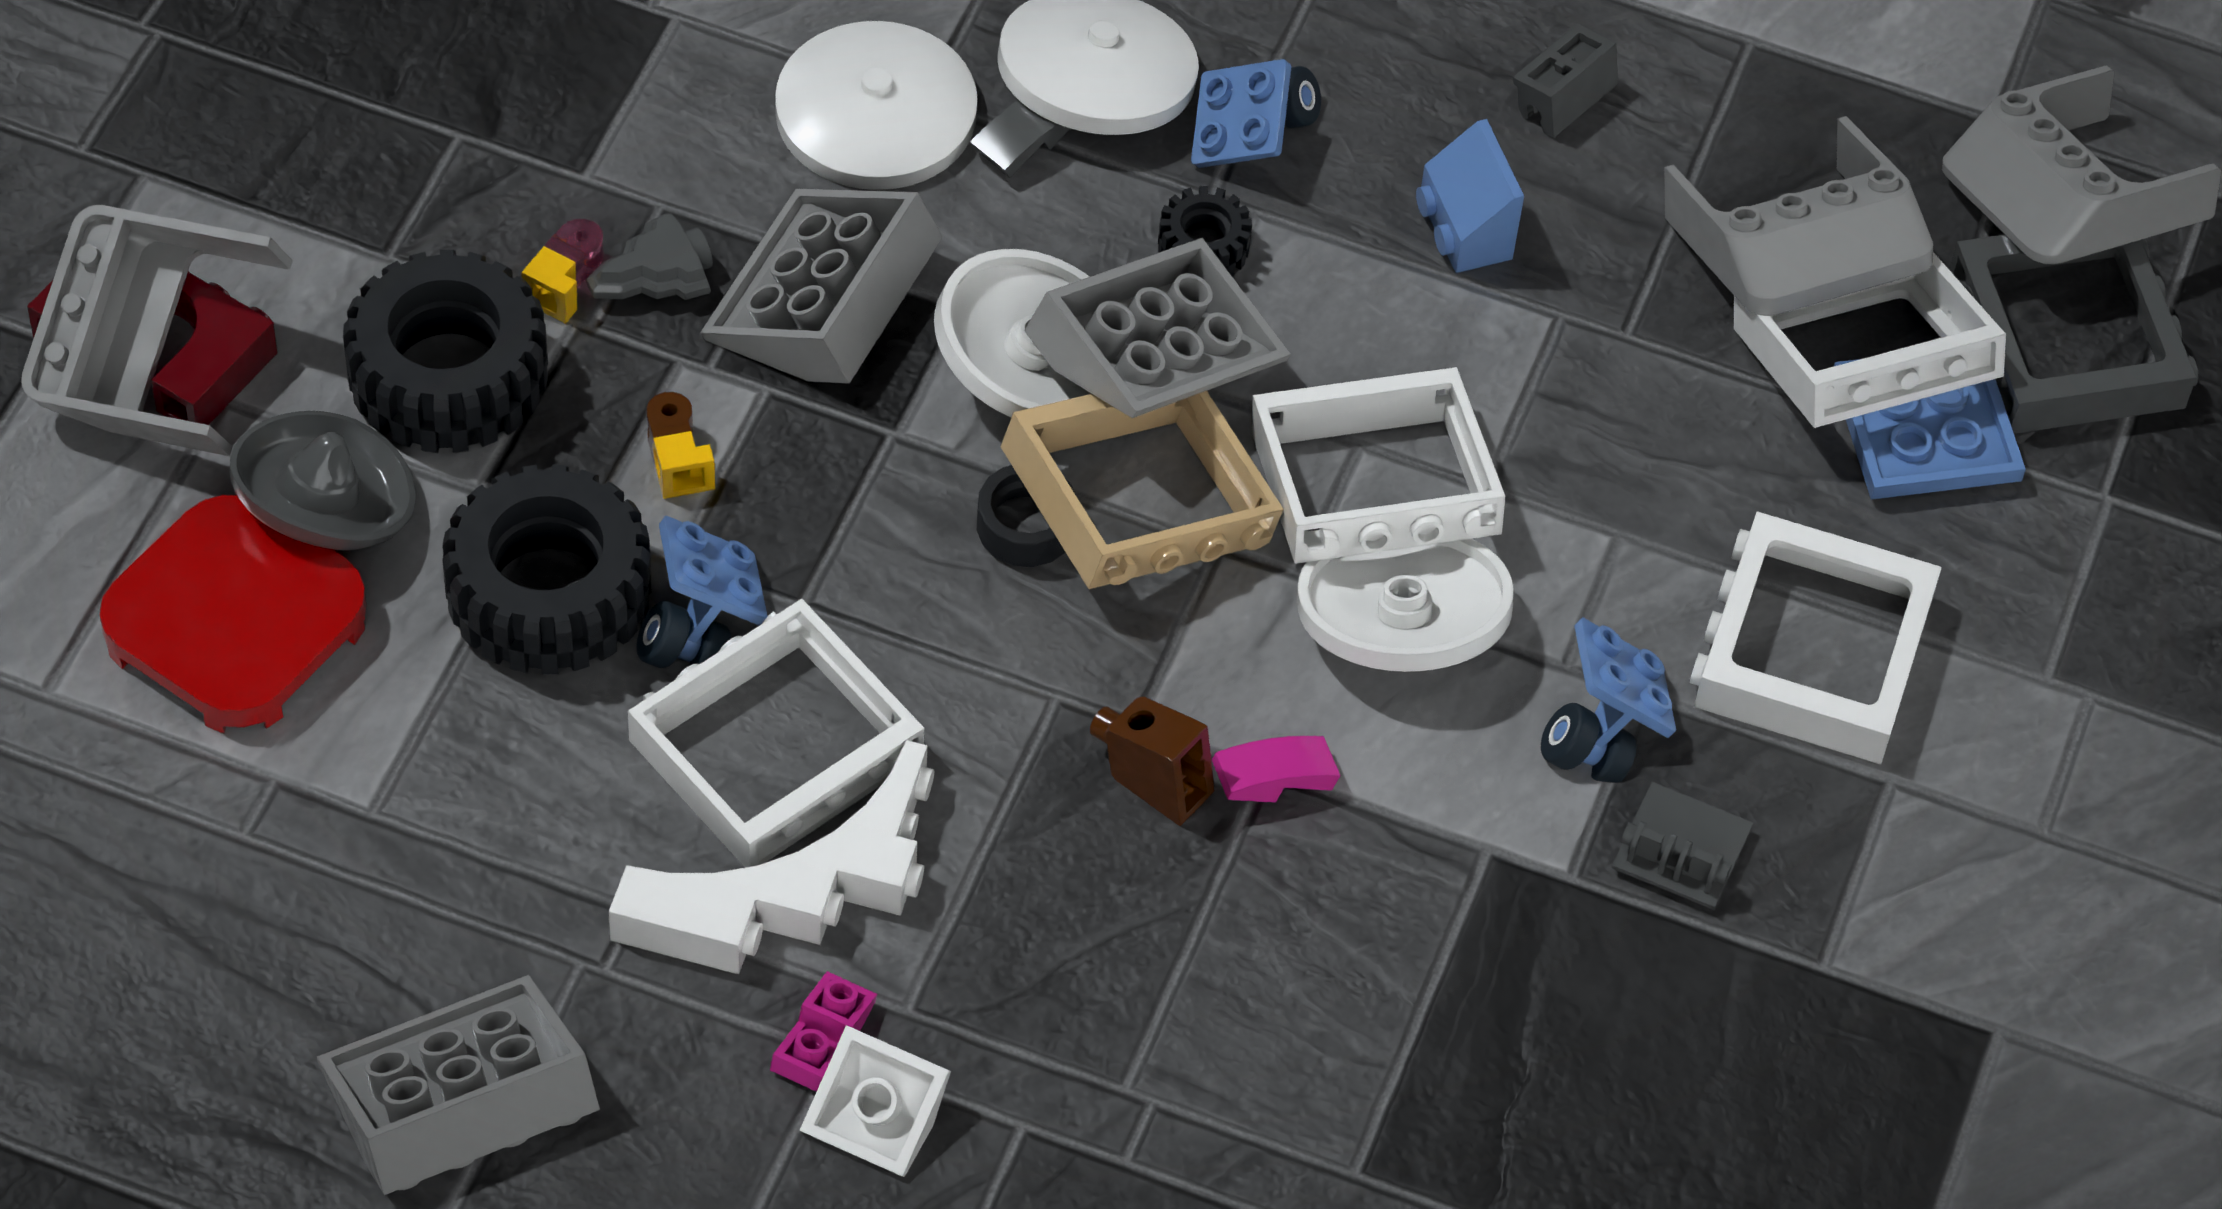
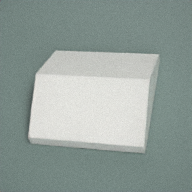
[799,1025,951,1177]

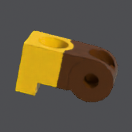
[647,392,715,499]

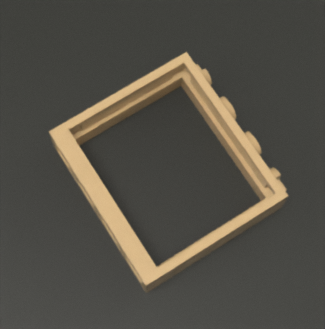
[1001,391,1284,589]

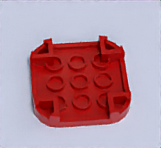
[99,495,367,734]

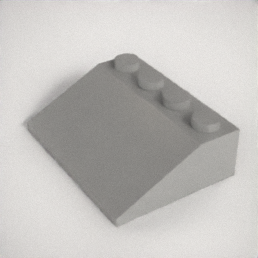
[700,189,943,383]
[1024,238,1291,418]
[317,975,600,1195]

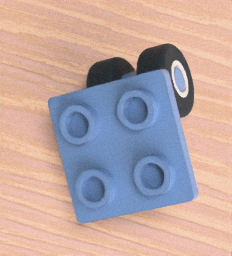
[1191,59,1321,168]
[636,516,767,668]
[1541,617,1676,783]

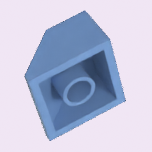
[1416,119,1524,273]

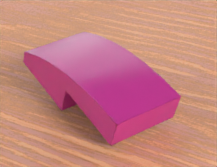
[1212,736,1341,803]
[770,971,877,1092]

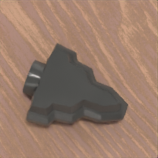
[586,213,713,300]

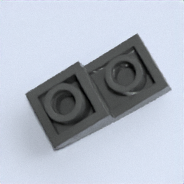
[970,100,1071,178]

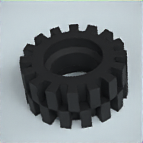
[1158,186,1252,276]

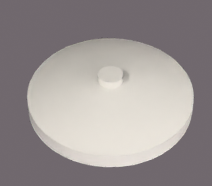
[997,0,1199,135]
[775,21,977,190]
[934,249,1092,417]
[1297,539,1513,672]

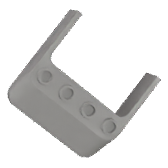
[1664,116,1933,316]
[21,205,293,456]

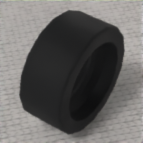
[976,465,1076,567]

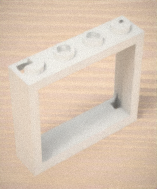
[1251,367,1505,564]
[628,599,924,868]

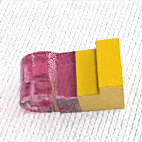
[521,219,603,324]

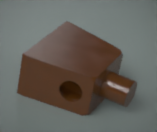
[1090,696,1215,826]

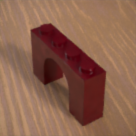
[27,271,278,425]

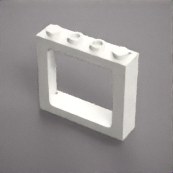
[1734,252,2006,428]
[1690,511,1942,764]

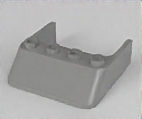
[1942,65,2221,264]

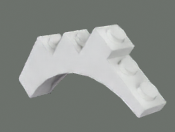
[609,740,934,974]

